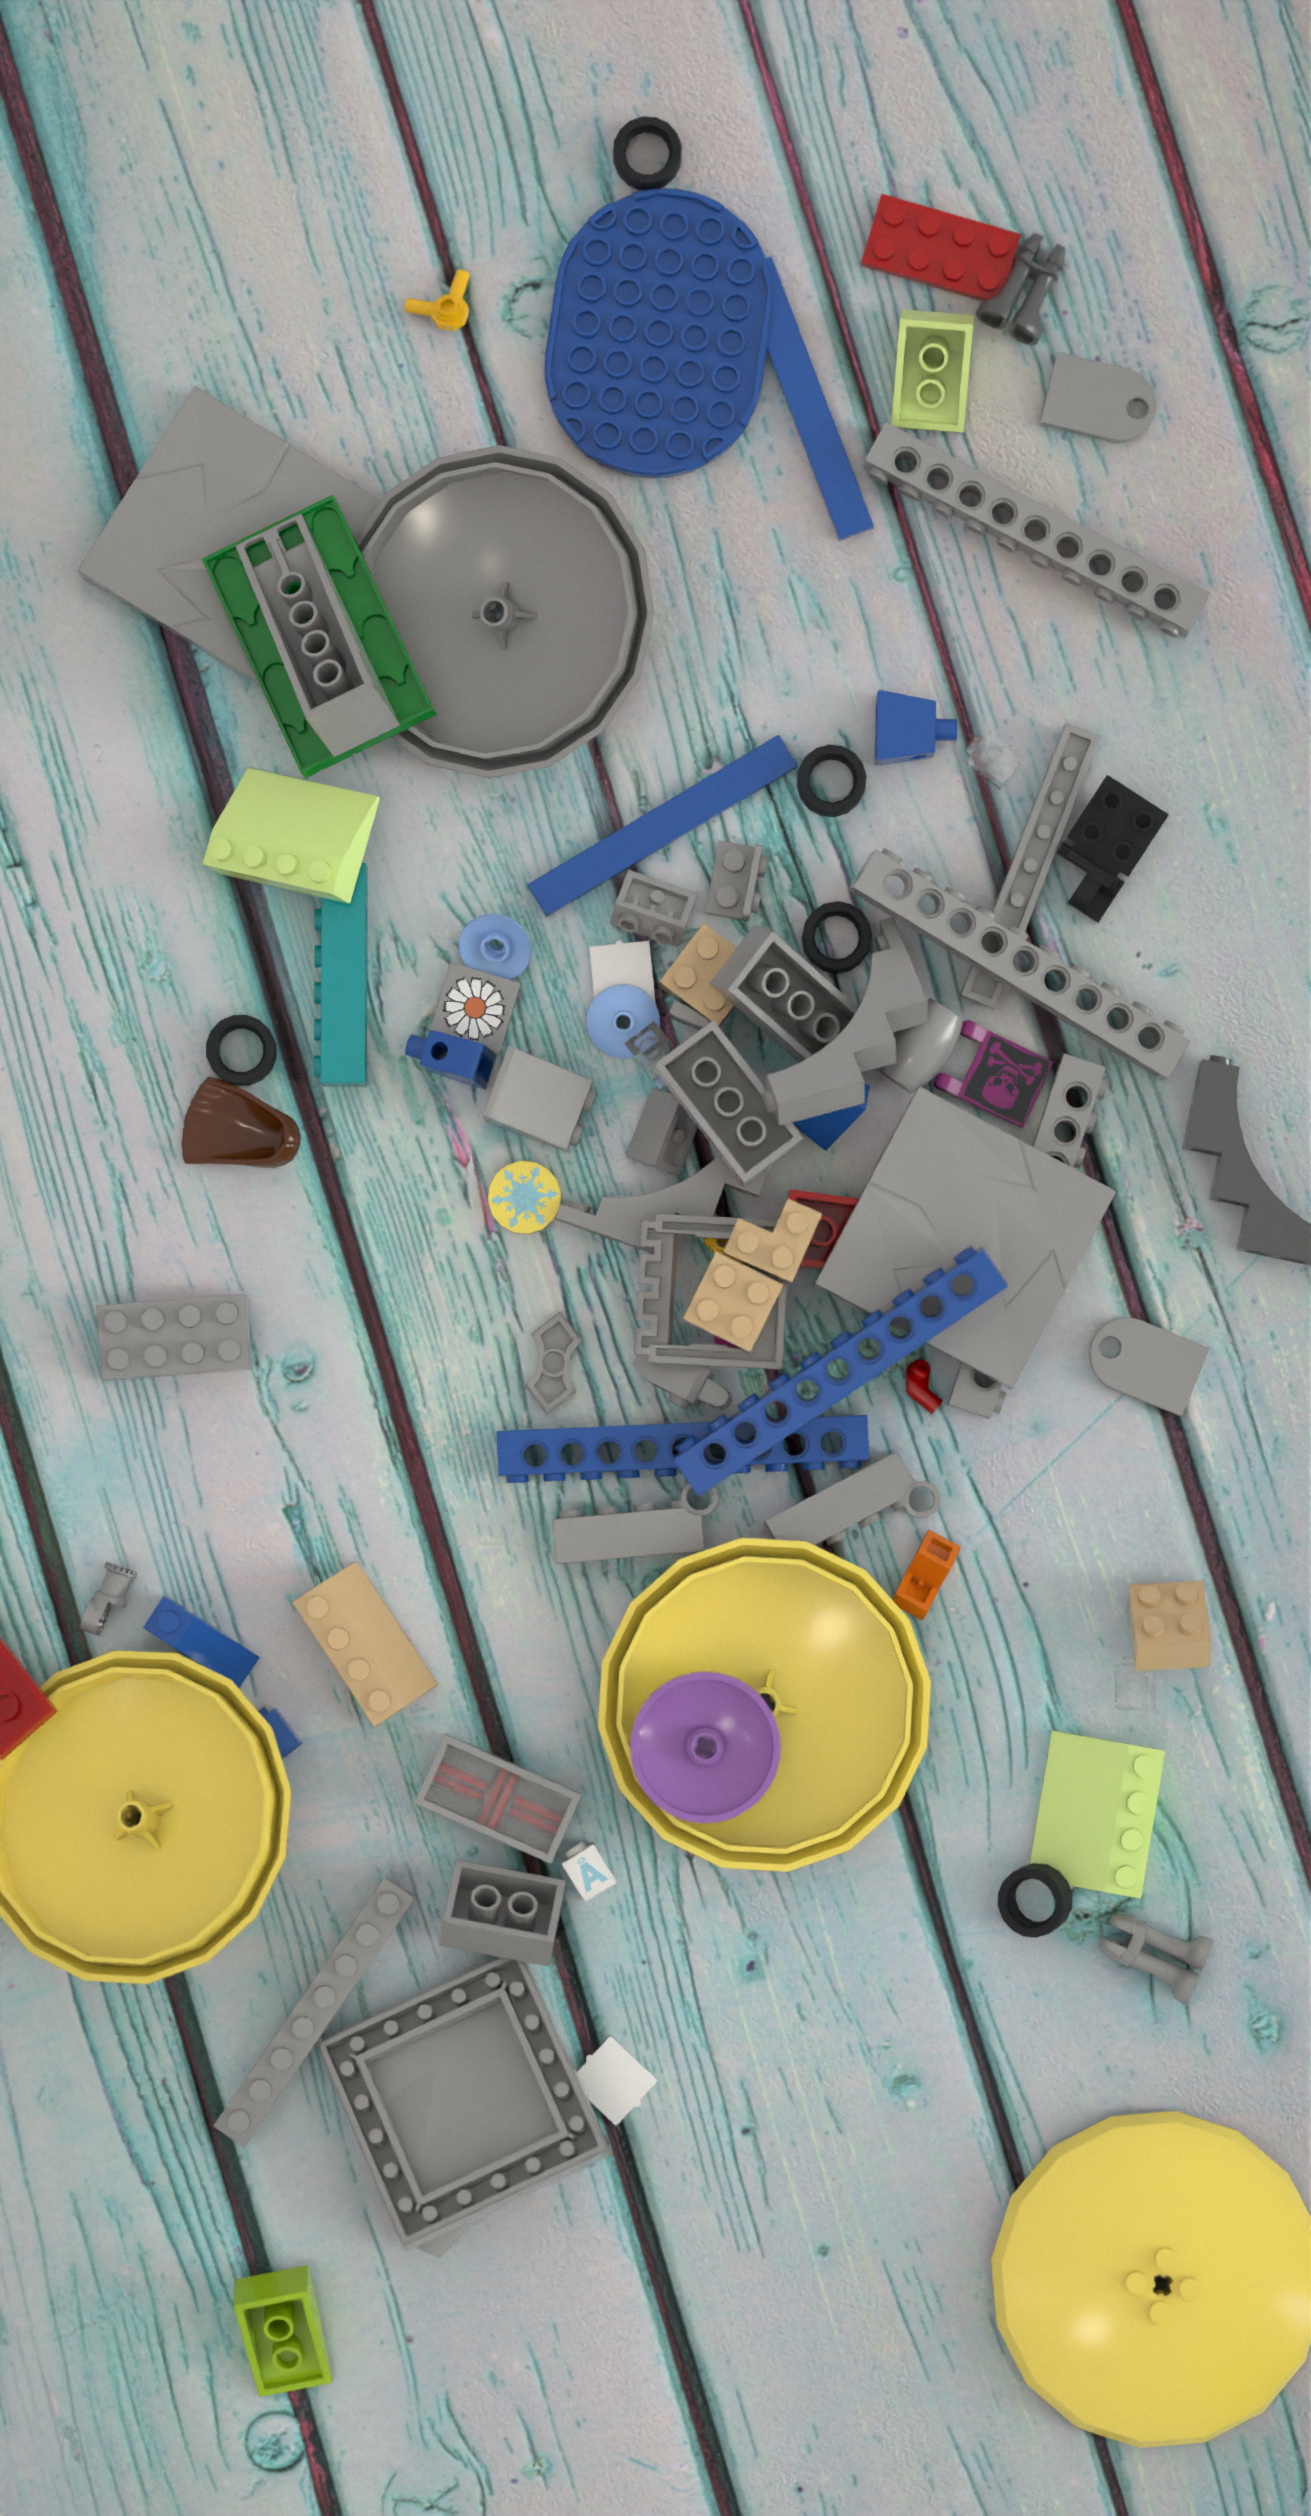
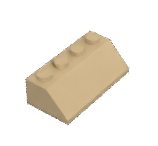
[292,1561,438,1727]

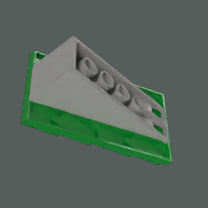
[202,495,437,778]

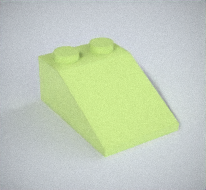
[891,309,975,433]

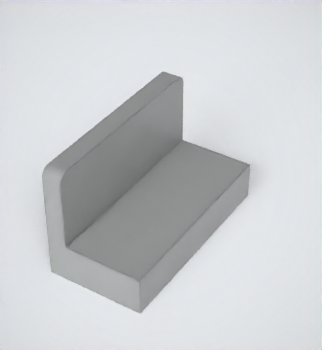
[626,1089,698,1177]

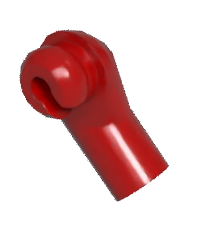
[905,1359,943,1415]

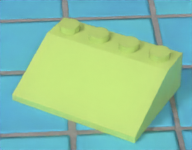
[203,768,380,904]
[1029,1730,1165,1899]

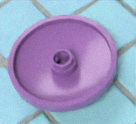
[630,1671,781,1823]

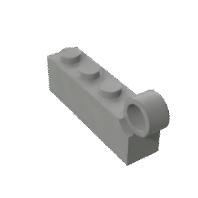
[765,1452,940,1546]
[552,1482,718,1564]

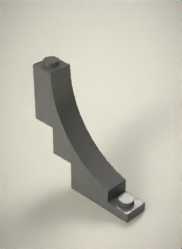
[1182,1055,1311,1266]

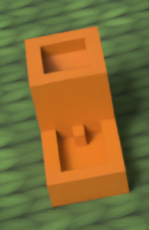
[892,1529,961,1621]

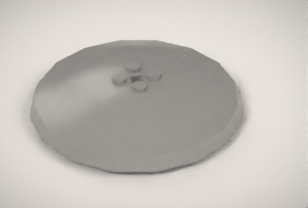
[355,445,655,778]

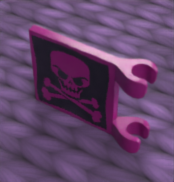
[933,1020,1054,1128]

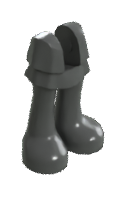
[976,233,1066,345]

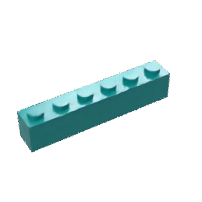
[314,863,368,1086]

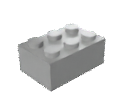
[439,1859,566,1967]

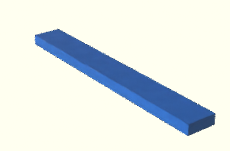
[766,256,874,541]
[527,735,798,917]

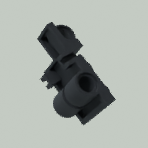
[1056,775,1169,923]

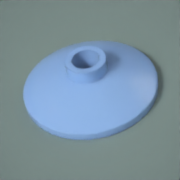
[459,914,532,980]
[587,985,660,1058]

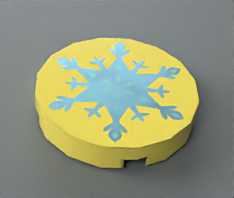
[488,1161,561,1235]

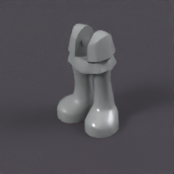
[1099,1914,1214,2005]

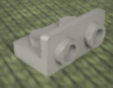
[705,840,768,922]
[610,870,697,947]

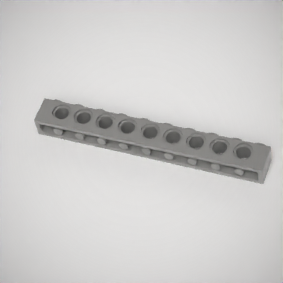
[863,422,1210,638]
[849,848,1190,1080]
[947,1053,1109,1419]

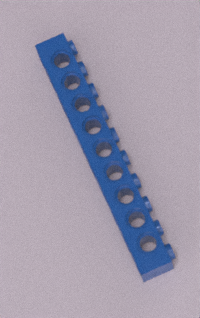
[673,1246,1008,1497]
[496,1415,869,1483]

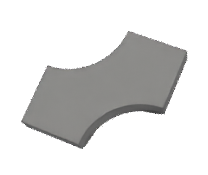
[524,1311,583,1415]

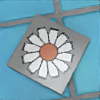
[429,962,521,1054]

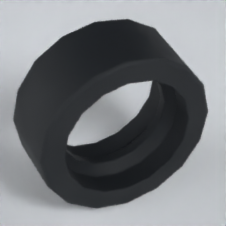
[613,116,682,190]
[796,744,867,817]
[801,901,872,974]
[206,1015,277,1086]
[998,1863,1073,1938]

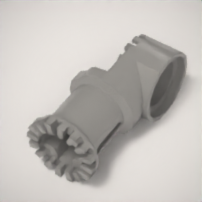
[80,1562,137,1636]

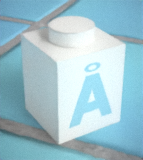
[562,1841,617,1902]

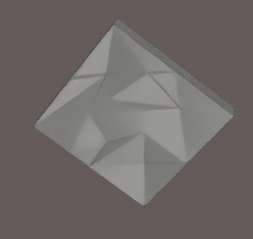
[78,386,381,687]
[813,1086,1116,1389]
[316,1957,613,2251]

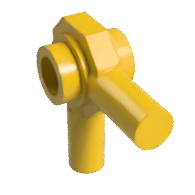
[405,269,470,331]

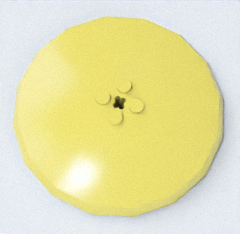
[598,1538,931,1872]
[0,1650,291,1984]
[991,2111,1311,2448]

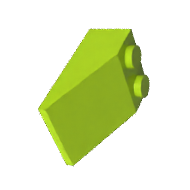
[233,2265,332,2397]

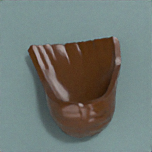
[181,1077,301,1168]

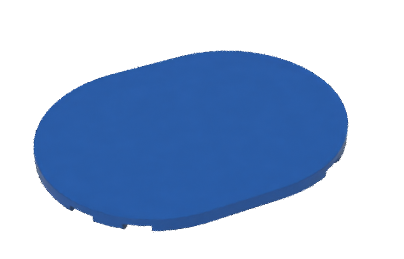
[544,188,773,478]

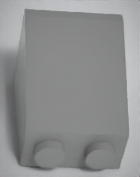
[482,1046,597,1153]

